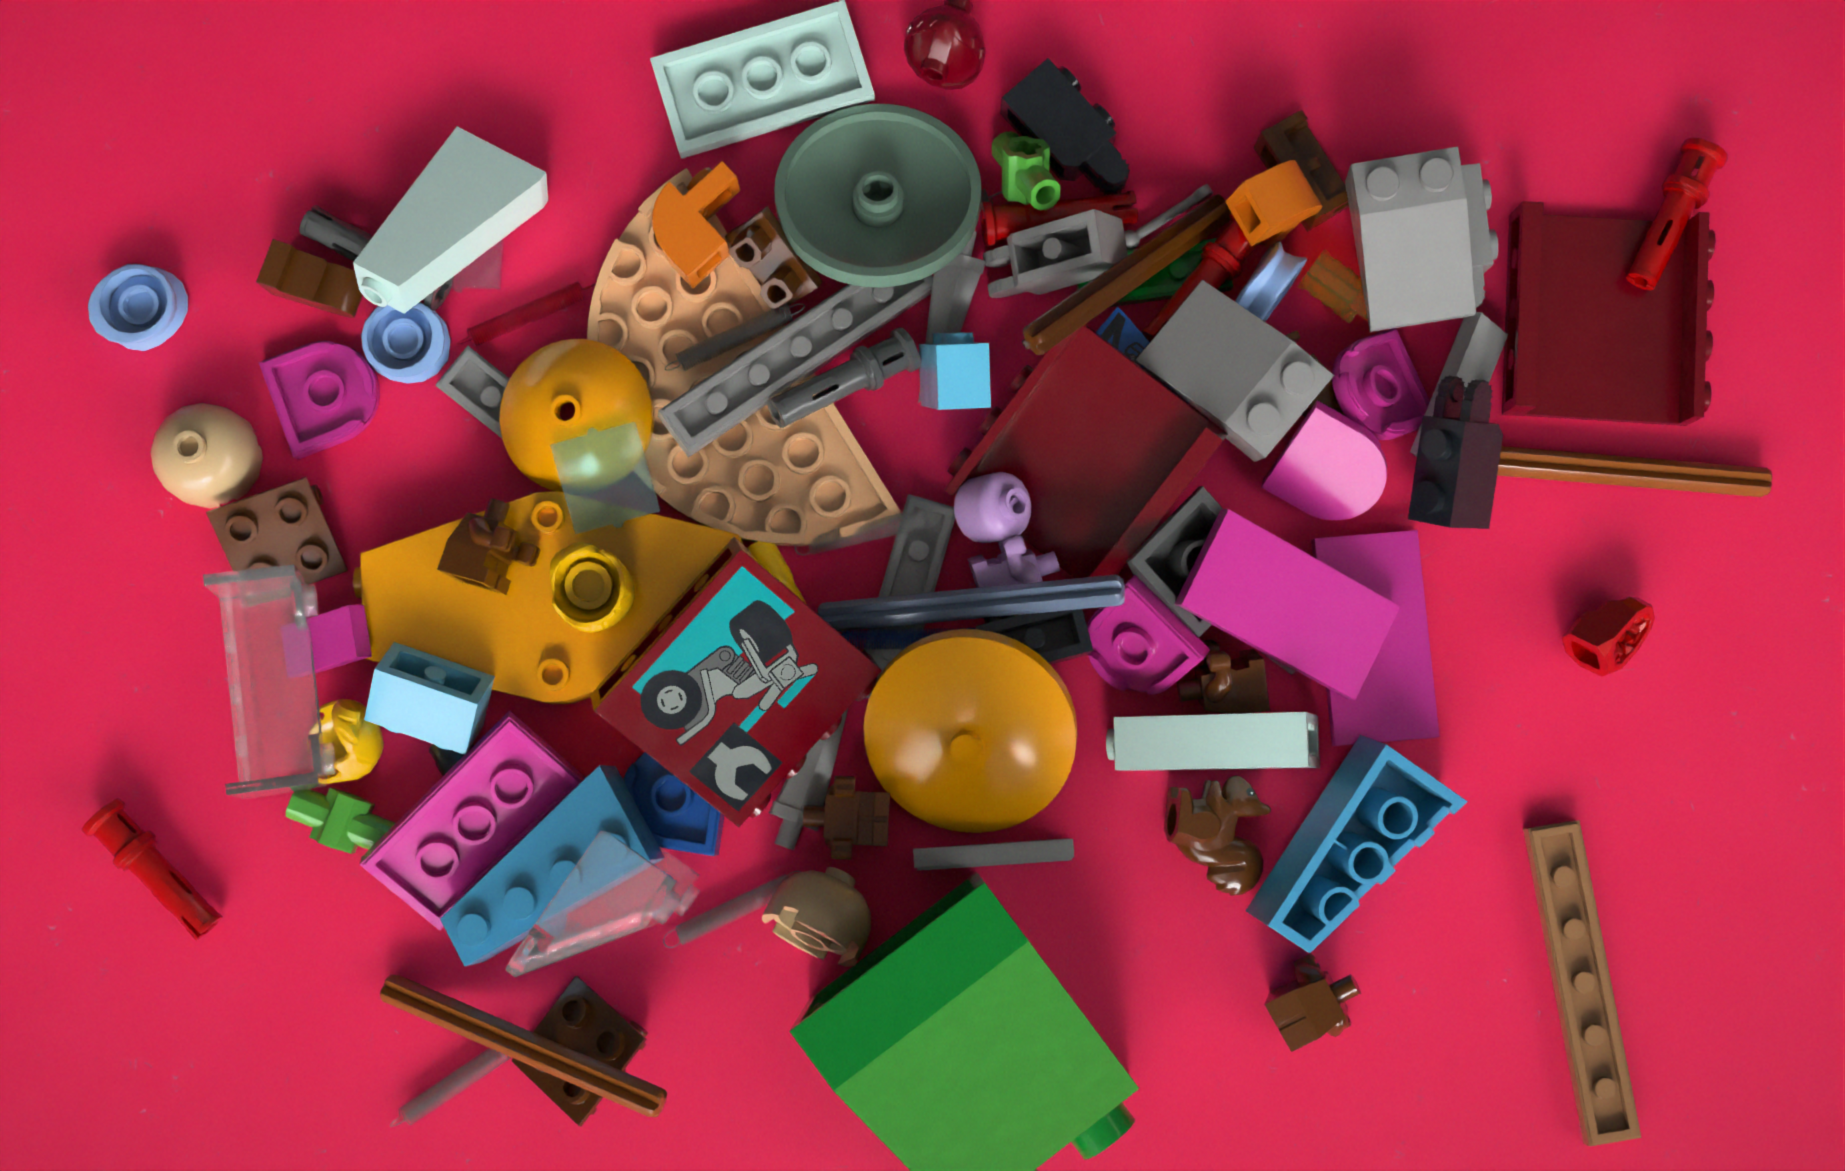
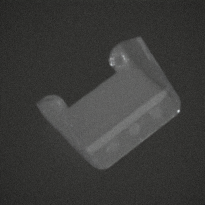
[505,831,701,977]

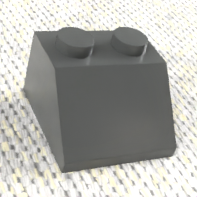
[1127,486,1223,637]

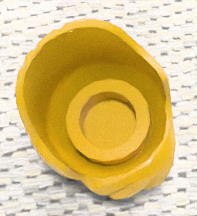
[550,542,635,633]
[310,699,384,784]

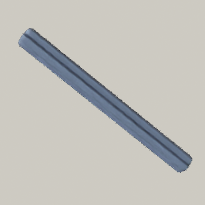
[818,574,1125,631]

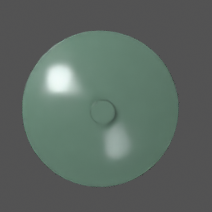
[774,104,981,288]

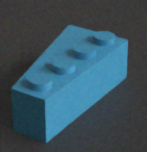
[1246,735,1468,953]
[440,765,665,966]

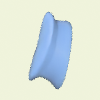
[1235,241,1307,322]
[88,264,188,351]
[361,302,451,384]

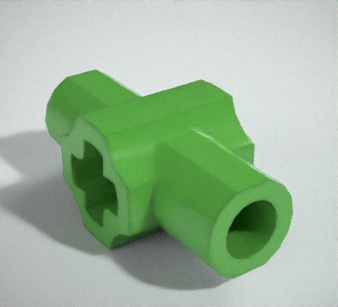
[992,131,1061,210]
[286,785,395,854]

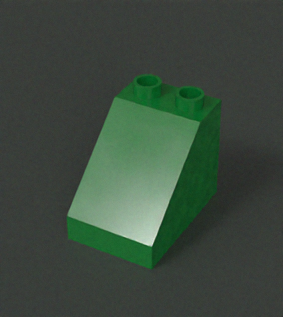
[790,872,1139,1171]

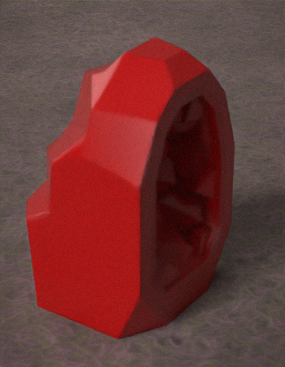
[1562,596,1655,677]

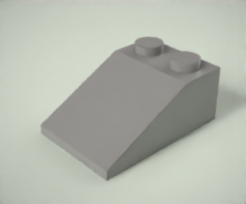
[1345,147,1476,332]
[1135,280,1334,462]

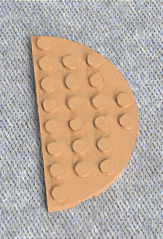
[587,168,901,546]

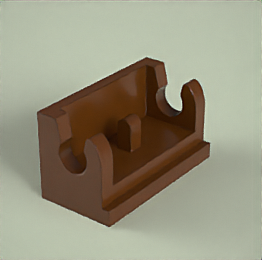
[1254,110,1349,232]

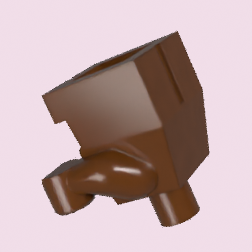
[437,498,541,595]
[1177,639,1270,714]
[803,776,890,860]
[1265,953,1361,1052]

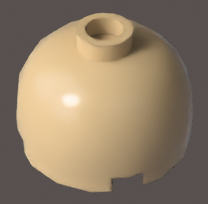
[150,403,263,508]
[761,867,871,966]

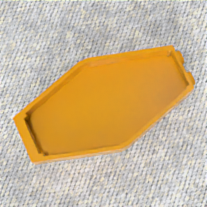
[353,491,744,705]

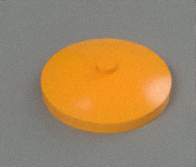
[864,629,1077,833]

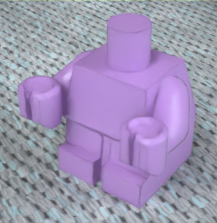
[967,535,1060,588]

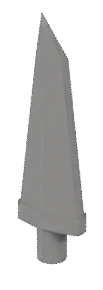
[918,231,986,403]
[769,709,848,850]

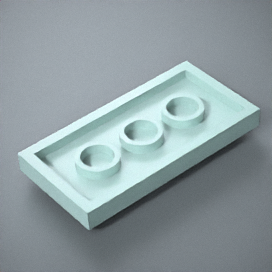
[650,0,875,159]

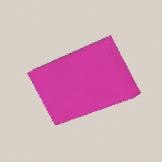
[1175,509,1401,700]
[1311,530,1440,746]
[360,710,586,930]

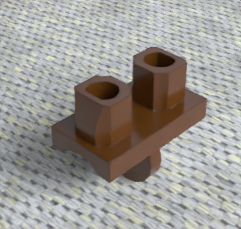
[725,206,823,311]

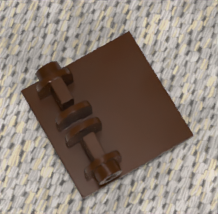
[206,477,348,606]
[512,976,648,1127]

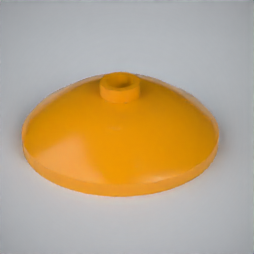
[500,339,654,495]

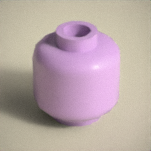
[954,472,1031,543]

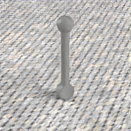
[1124,184,1213,250]

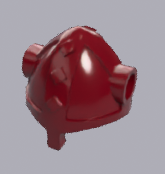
[904,0,986,90]

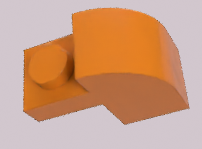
[1225,160,1323,248]
[652,161,741,288]

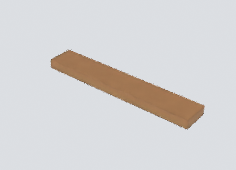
[1523,820,1642,1146]

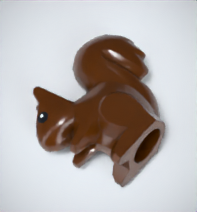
[1164,776,1271,896]

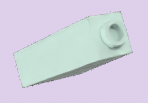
[353,126,548,313]
[1106,712,1320,771]

